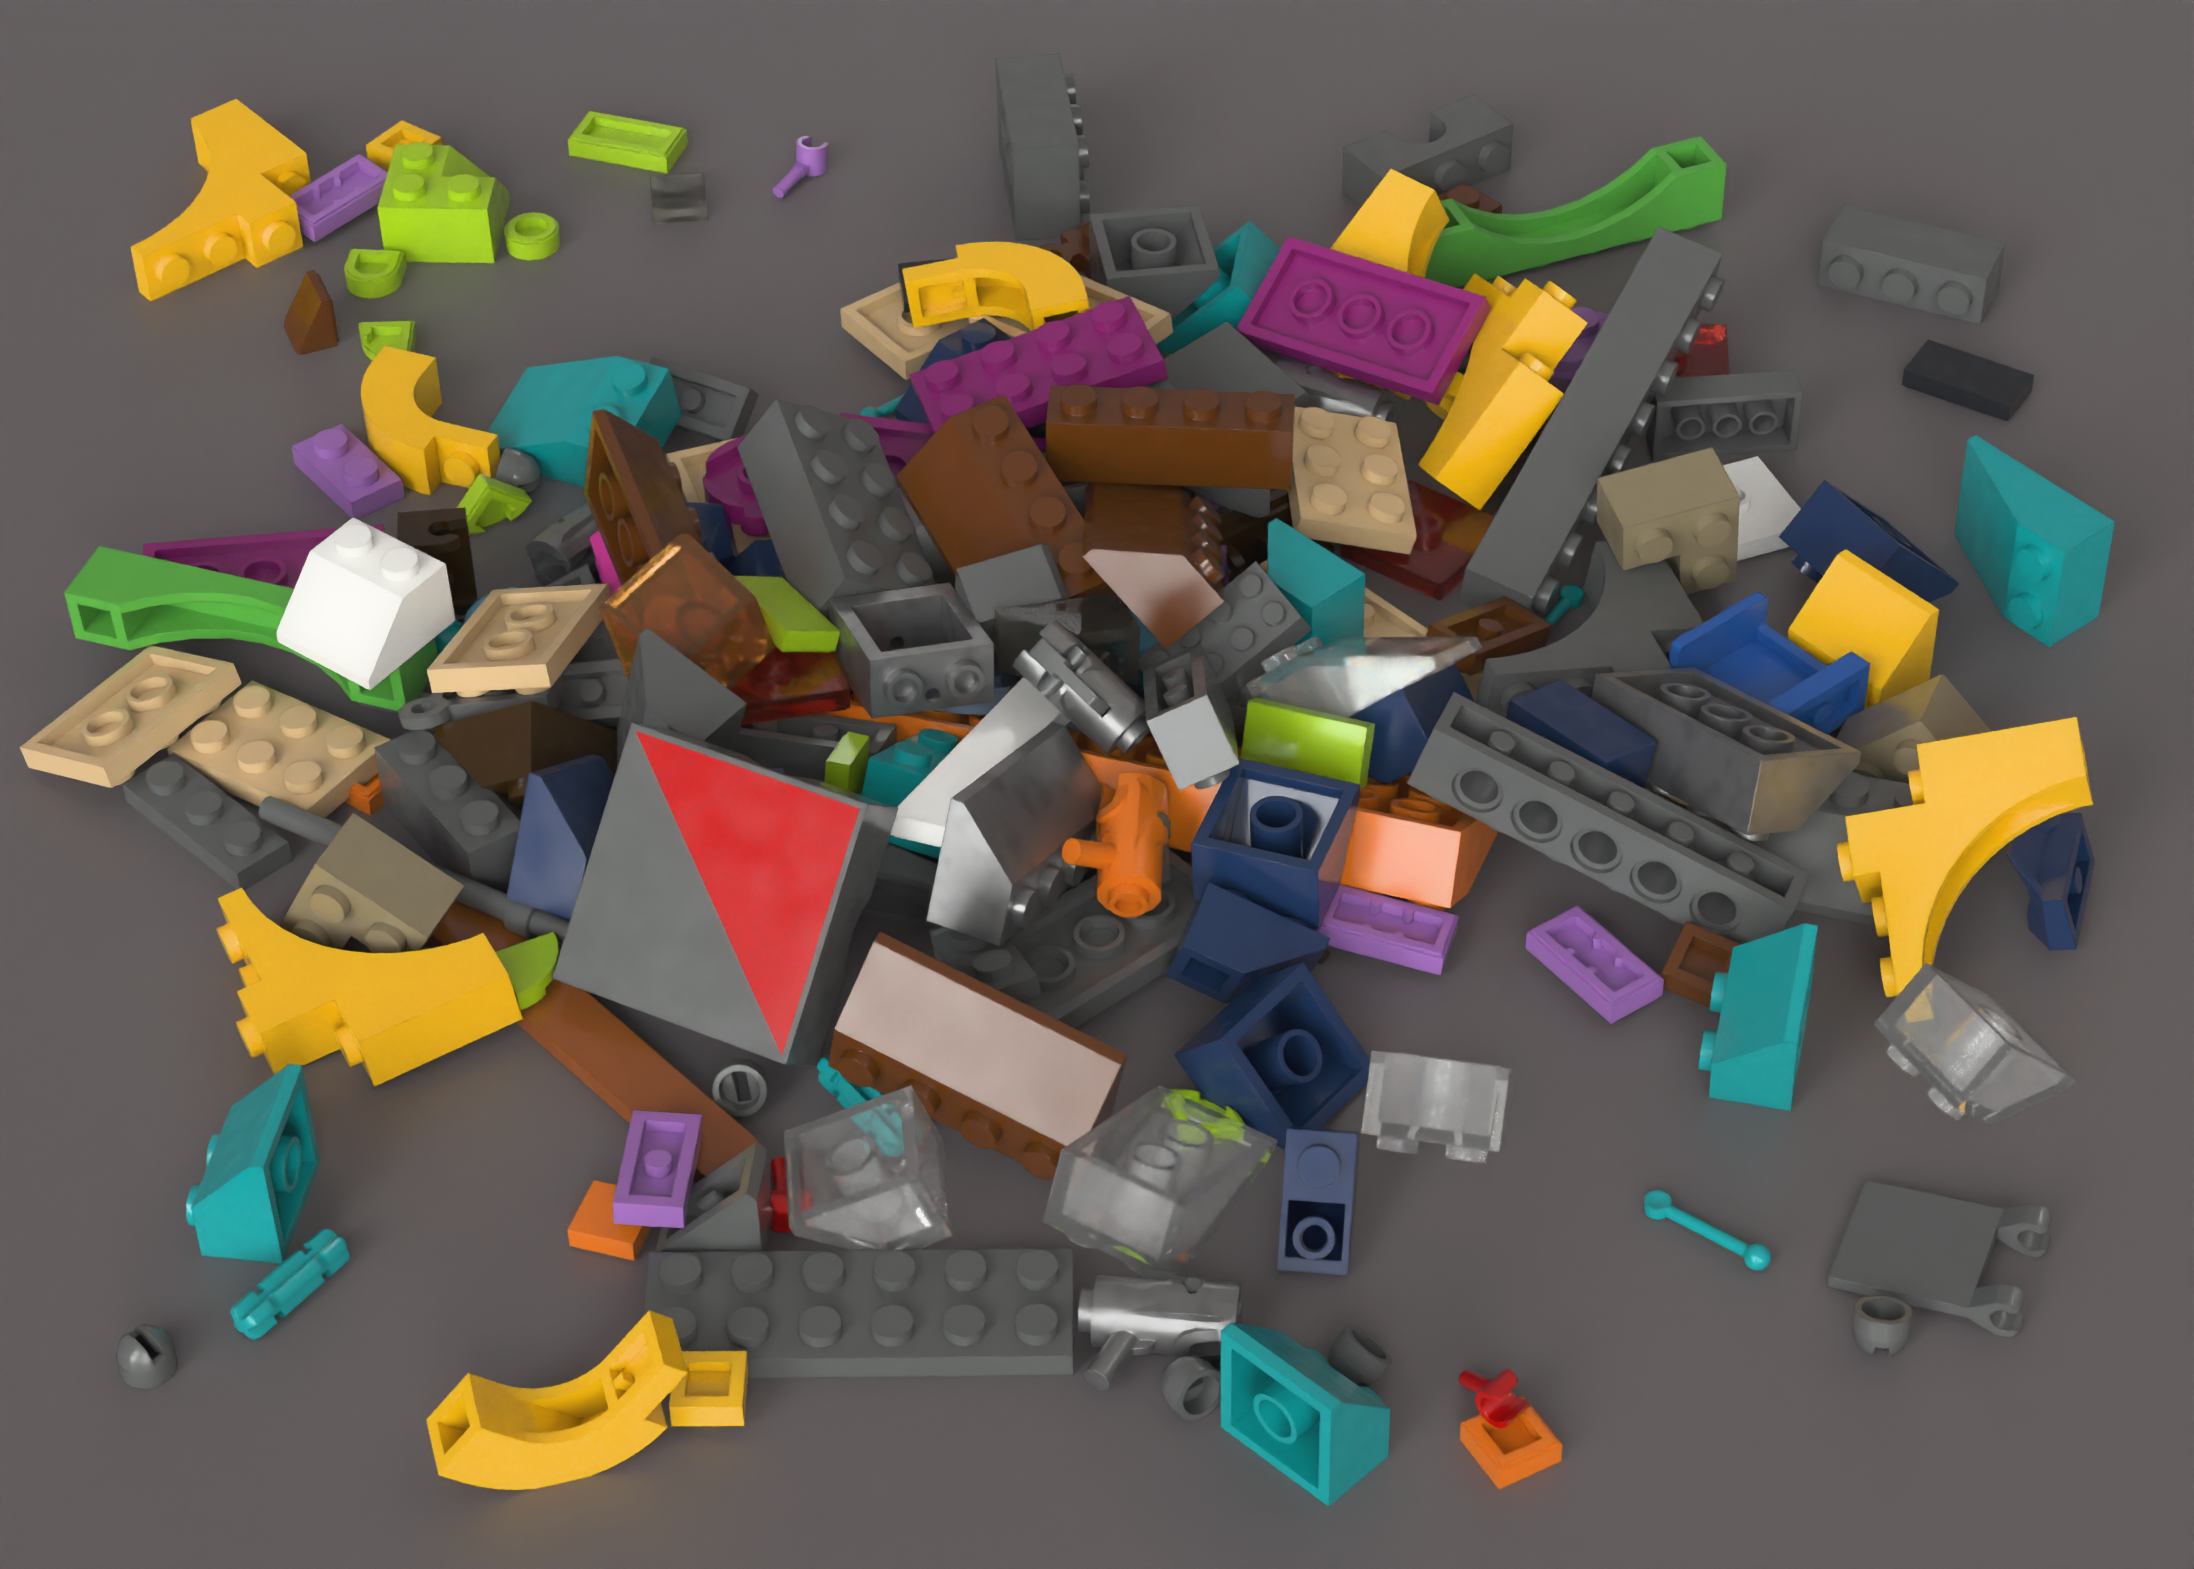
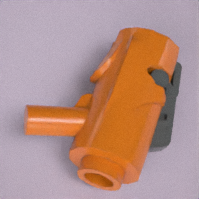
[1062,772,1171,918]

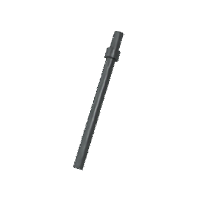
[258,796,570,945]

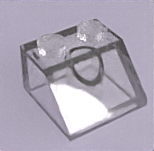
[1873,963,2076,1126]
[1361,1050,1519,1163]
[784,1085,953,1250]

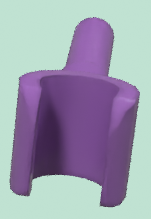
[772,136,828,198]

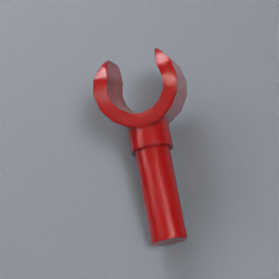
[770,1157,812,1234]
[1459,1369,1530,1429]

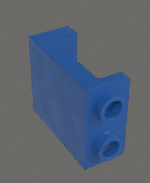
[1669,592,1870,734]

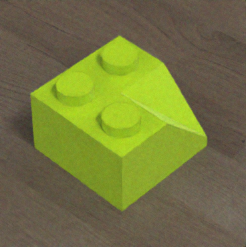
[377,142,510,264]

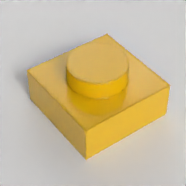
[365,120,443,171]
[669,1351,749,1427]

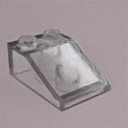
[1246,636,1482,717]
[1043,1085,1278,1274]

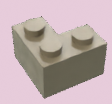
[1597,447,1740,595]
[1836,674,1992,784]
[280,813,464,953]

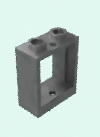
[829,583,994,719]

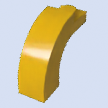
[902,242,1090,331]
[361,346,501,496]
[426,1310,688,1490]

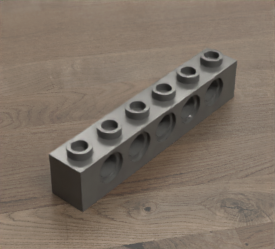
[1407,692,1810,944]

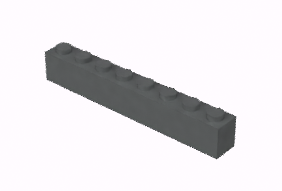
[1458,226,1725,614]

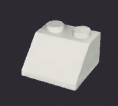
[276,517,456,690]

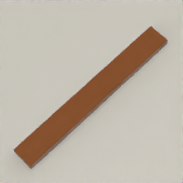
[427,901,766,1183]

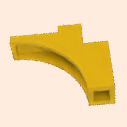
[130,99,311,301]
[1326,169,1464,420]
[1418,273,1588,510]
[1837,717,2093,1019]
[216,888,523,1087]

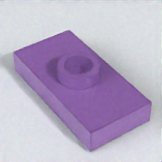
[289,154,388,242]
[1315,884,1459,976]
[1525,905,1664,1024]

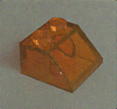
[599,533,775,690]

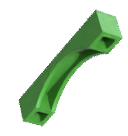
[1425,136,1727,288]
[64,546,438,712]

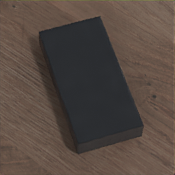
[1902,339,2034,421]

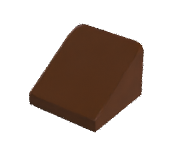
[284,270,339,355]

